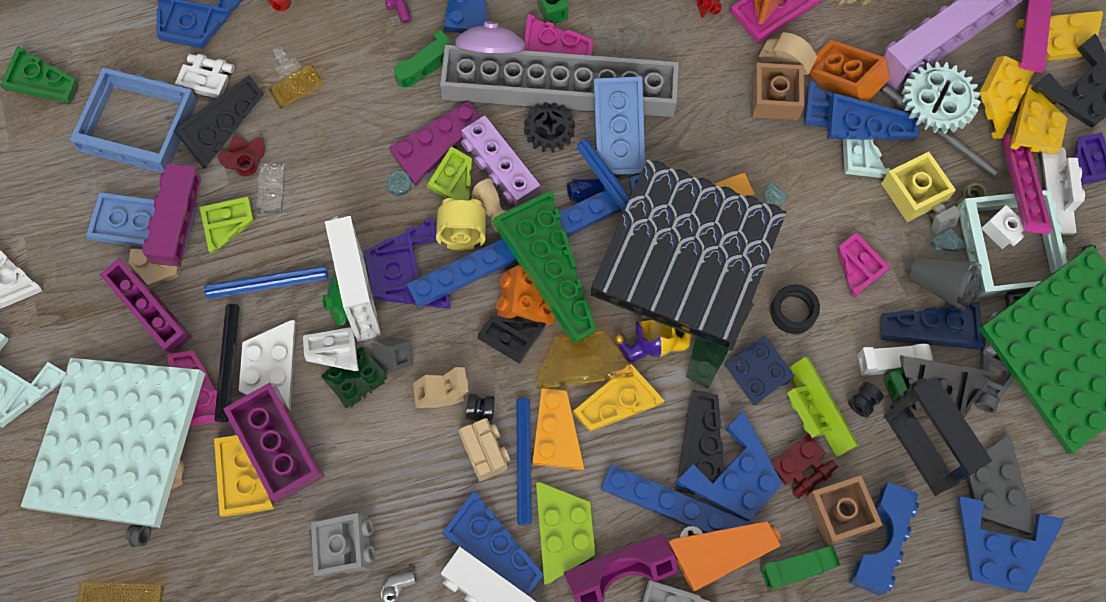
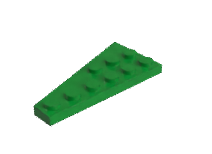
[492,190,596,345]

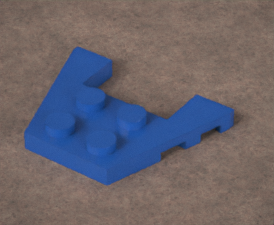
[157,0,242,49]
[675,412,782,521]
[957,496,1064,593]

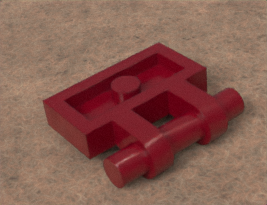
[771,434,838,499]

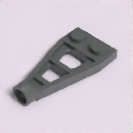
[976,311,1014,413]

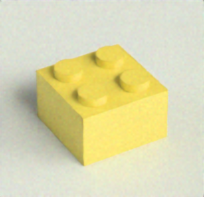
[881,152,956,222]

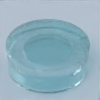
[387,171,411,196]

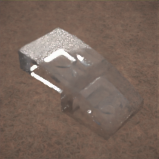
[256,164,285,214]

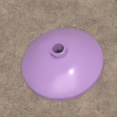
[455,21,525,53]

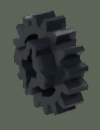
[524,103,575,153]

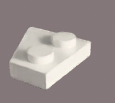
[303,327,359,371]

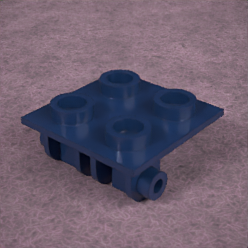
[725,335,795,406]

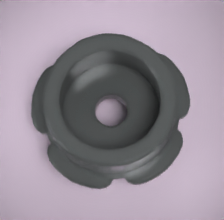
[126,524,151,547]

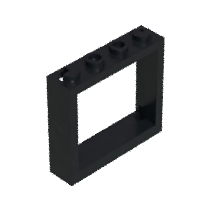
[884,376,992,496]

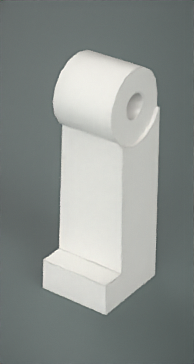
[857,344,934,377]

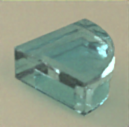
[764,182,789,207]
[931,228,967,252]

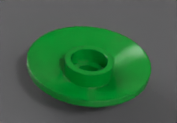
[322,276,347,326]

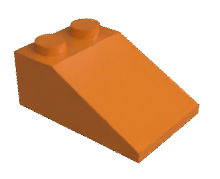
[808,39,890,102]

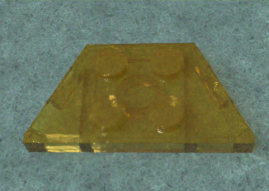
[535,331,634,389]

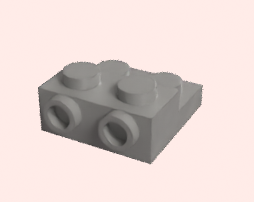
[311,513,376,577]

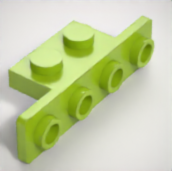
[787,357,858,457]

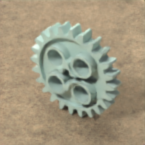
[902,62,981,134]

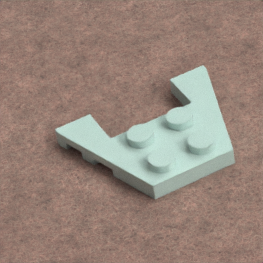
[0,333,68,428]

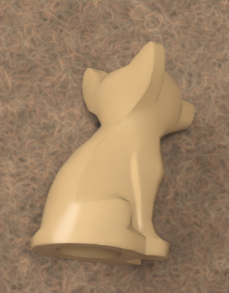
[472,178,507,232]

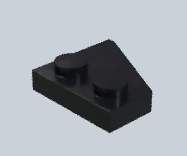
[477,316,546,364]

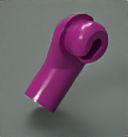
[385,0,412,23]

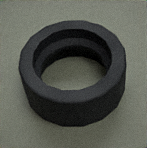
[770,284,820,334]

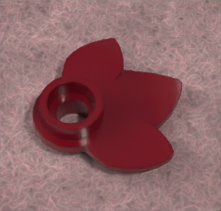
[217,136,265,177]

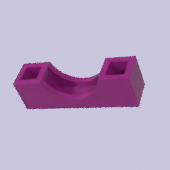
[563,533,678,602]

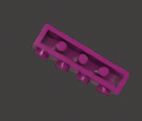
[142,164,201,267]

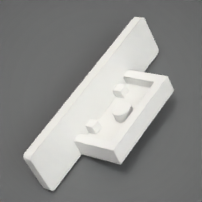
[1040,148,1085,235]

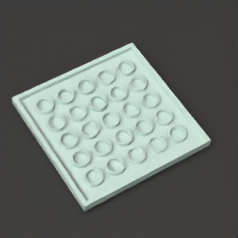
[21,358,205,528]

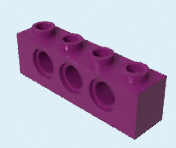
[99,258,192,353]

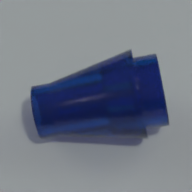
[566,179,604,202]

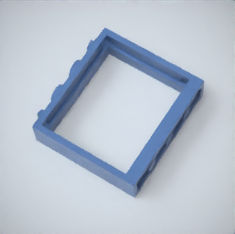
[70,68,197,173]

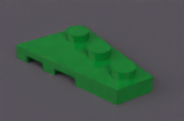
[0,45,78,104]

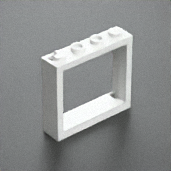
[325,216,382,342]

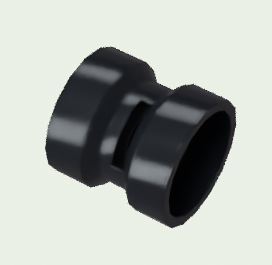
[848,382,884,418]
[466,394,495,422]

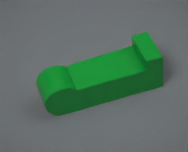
[394,30,454,88]
[760,546,841,592]

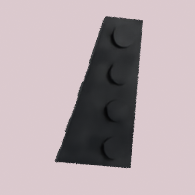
[173,75,264,169]
[676,389,725,495]

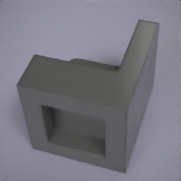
[372,337,413,371]

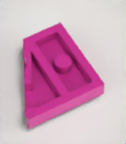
[837,232,890,298]

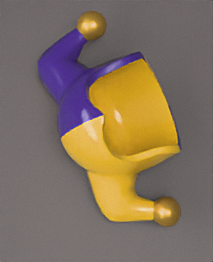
[614,320,691,362]

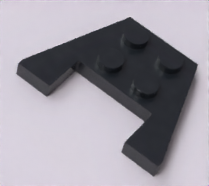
[1031,34,1106,128]

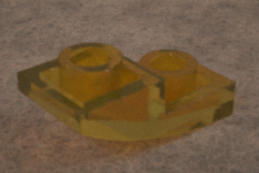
[268,63,323,109]

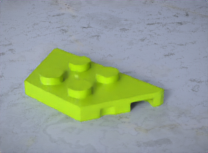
[536,482,595,586]

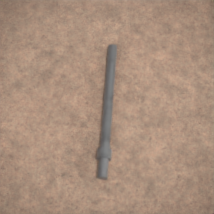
[881,85,999,178]

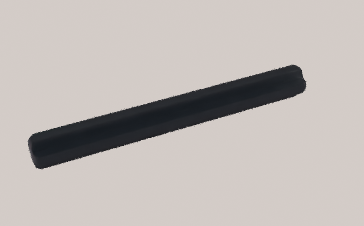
[214,304,239,423]

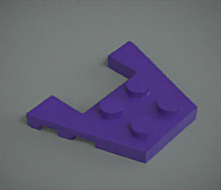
[364,218,451,309]

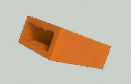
[668,521,781,592]

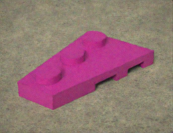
[167,350,217,427]

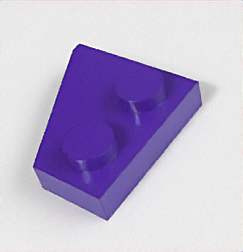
[1073,133,1106,185]

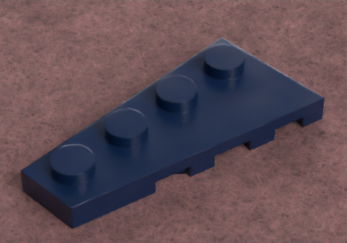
[880,302,984,350]

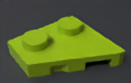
[427,146,472,201]
[200,197,254,254]

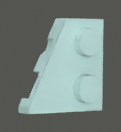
[843,139,890,178]

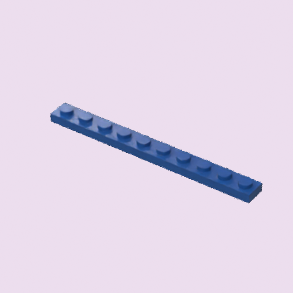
[407,183,628,309]

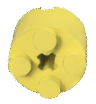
[436,198,486,251]

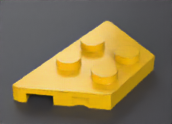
[1016,11,1103,61]
[980,56,1035,139]
[1010,84,1068,154]

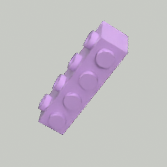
[461,115,540,208]

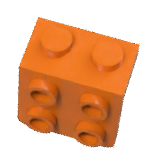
[496,265,555,325]

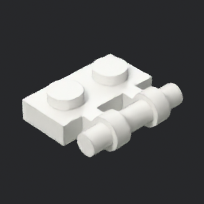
[175,54,235,99]

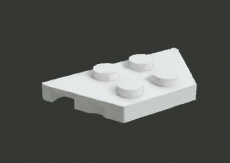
[239,320,296,412]

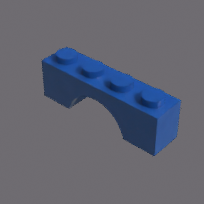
[849,481,919,596]

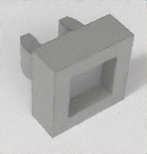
[930,203,961,236]

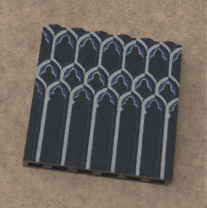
[591,159,787,351]

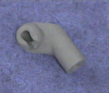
[381,571,416,602]

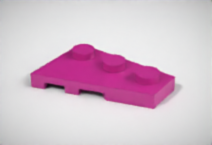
[523,14,593,56]

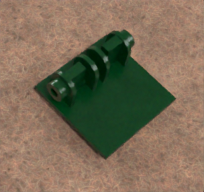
[321,347,387,408]

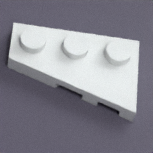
[0,251,42,309]

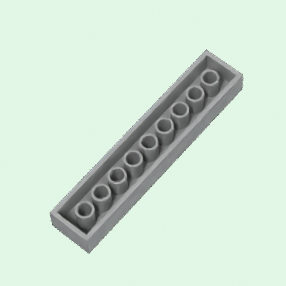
[440,45,679,117]

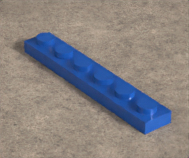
[601,464,754,533]

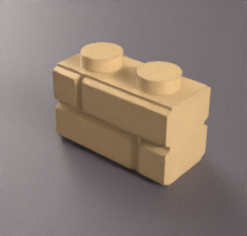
[458,418,510,482]

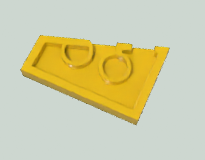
[214,435,275,517]

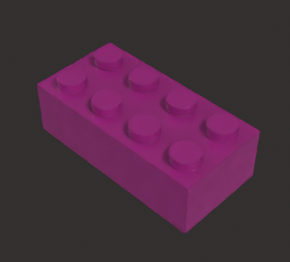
[223,382,325,503]

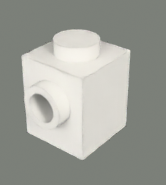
[982,205,1024,249]

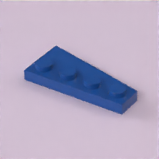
[827,93,919,140]

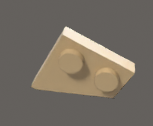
[128,249,180,288]

